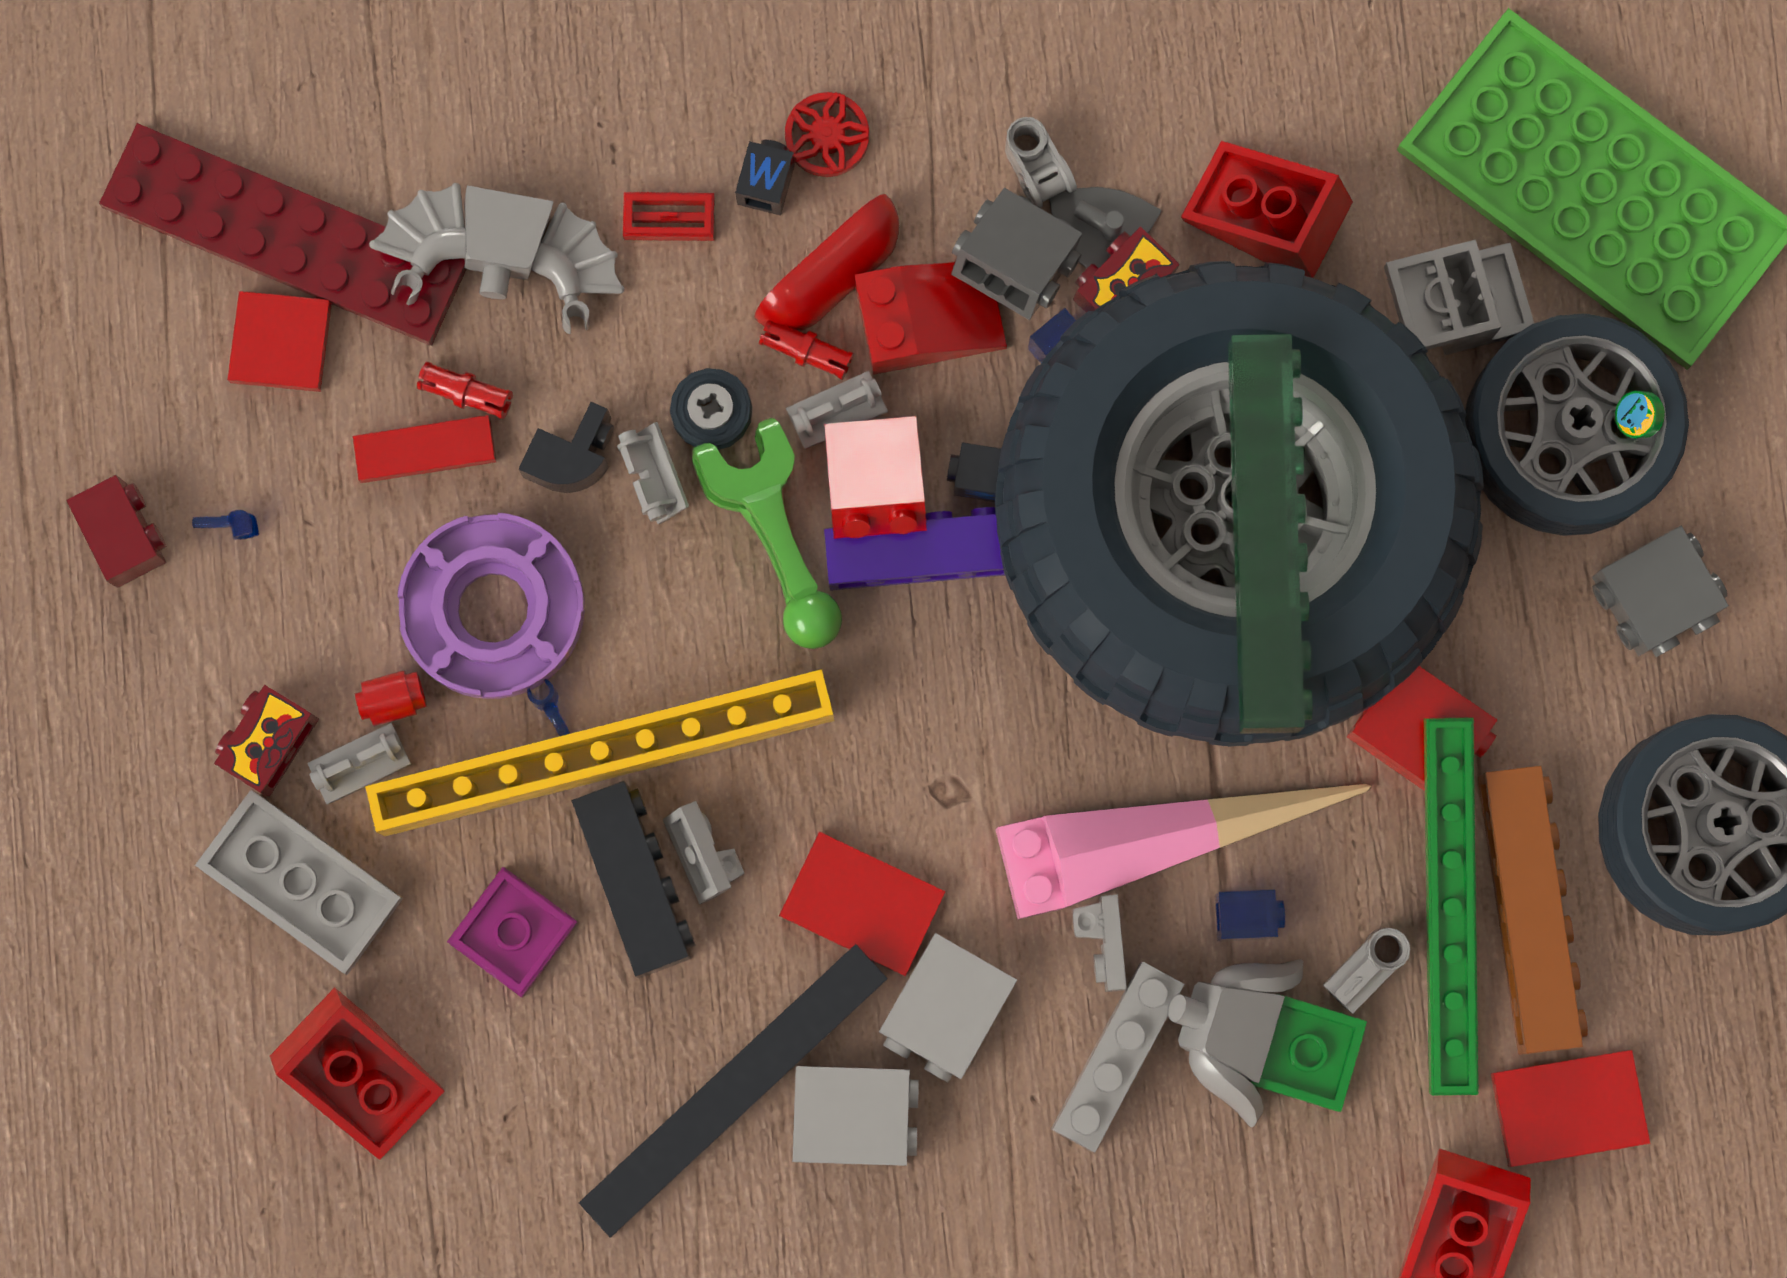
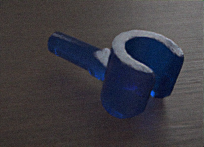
[192,510,259,540]
[527,679,571,736]

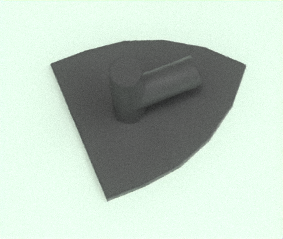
[1049,187,1162,268]

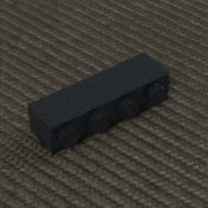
[571,781,696,978]

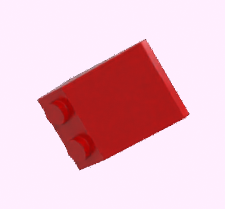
[1181,141,1353,278]
[855,262,1007,375]
[270,987,445,1160]
[1398,1148,1531,1278]

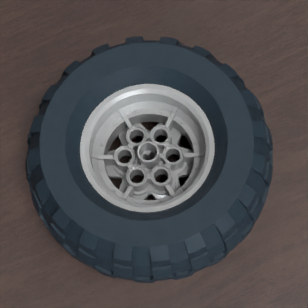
[995,261,1483,747]

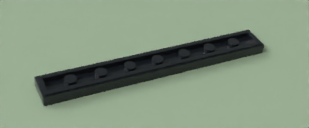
[579,944,888,1238]

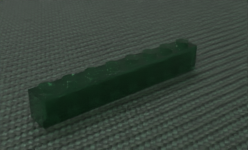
[1228,334,1313,734]

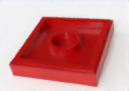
[227,291,332,392]

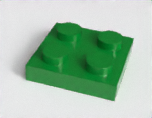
[1249,993,1367,1112]

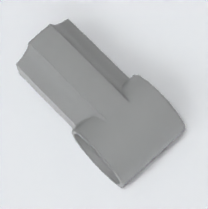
[1323,928,1410,1014]

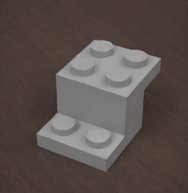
[1384,239,1534,355]

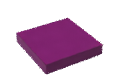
[447,867,579,998]

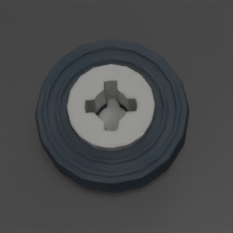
[670,368,752,450]

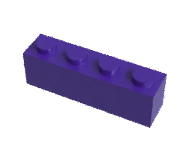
[824,507,1005,591]

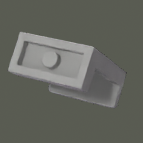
[879,933,1017,1083]
[792,1066,919,1166]

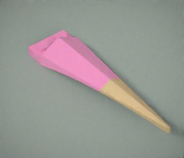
[996,784,1371,919]

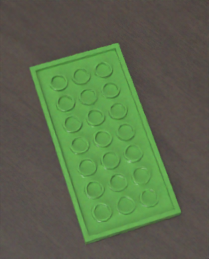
[1397,8,1787,370]

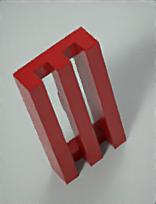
[623,192,715,241]

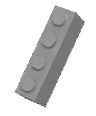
[1051,962,1185,1153]

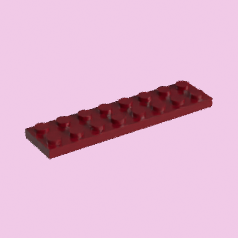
[99,123,467,346]

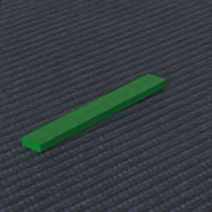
[1424,717,1479,1096]

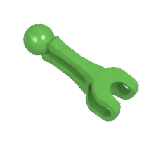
[692,418,842,649]

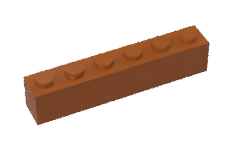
[1478,766,1588,1055]

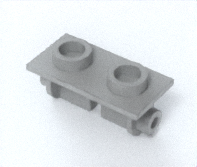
[786,371,888,449]
[617,422,689,524]
[307,723,411,805]

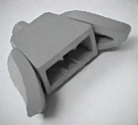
[1168,959,1303,1127]

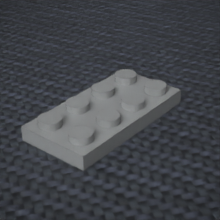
[195,790,403,975]

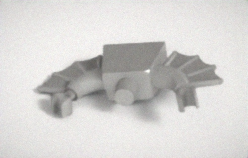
[369,183,625,334]

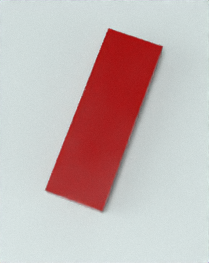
[352,415,497,483]

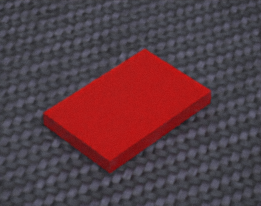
[779,831,946,977]
[1491,1050,1651,1167]

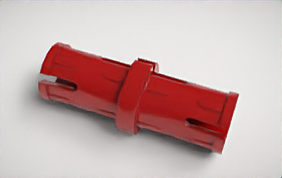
[759,320,854,380]
[417,361,513,419]

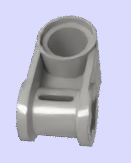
[1005,117,1077,208]

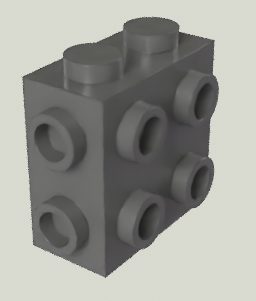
[951,188,1082,320]
[1592,525,1729,657]

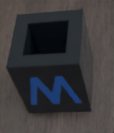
[735,139,795,216]
[947,442,1001,502]

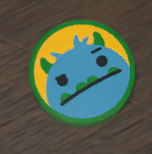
[1615,391,1665,438]

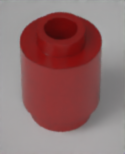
[355,670,427,726]

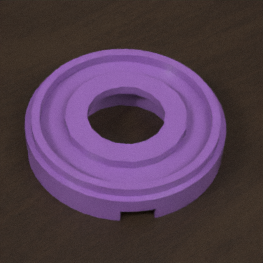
[397,513,585,699]

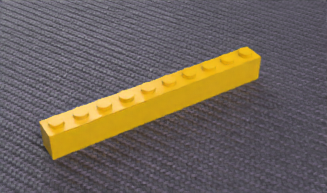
[365,669,835,836]

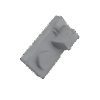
[663,801,745,904]
[1073,894,1127,992]

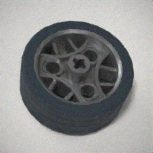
[1465,314,1689,536]
[1598,714,1787,936]

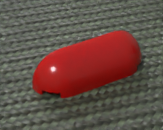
[754,194,900,331]

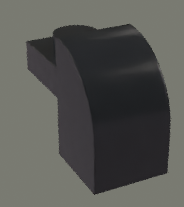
[518,402,614,493]

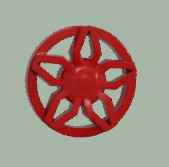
[785,92,869,177]

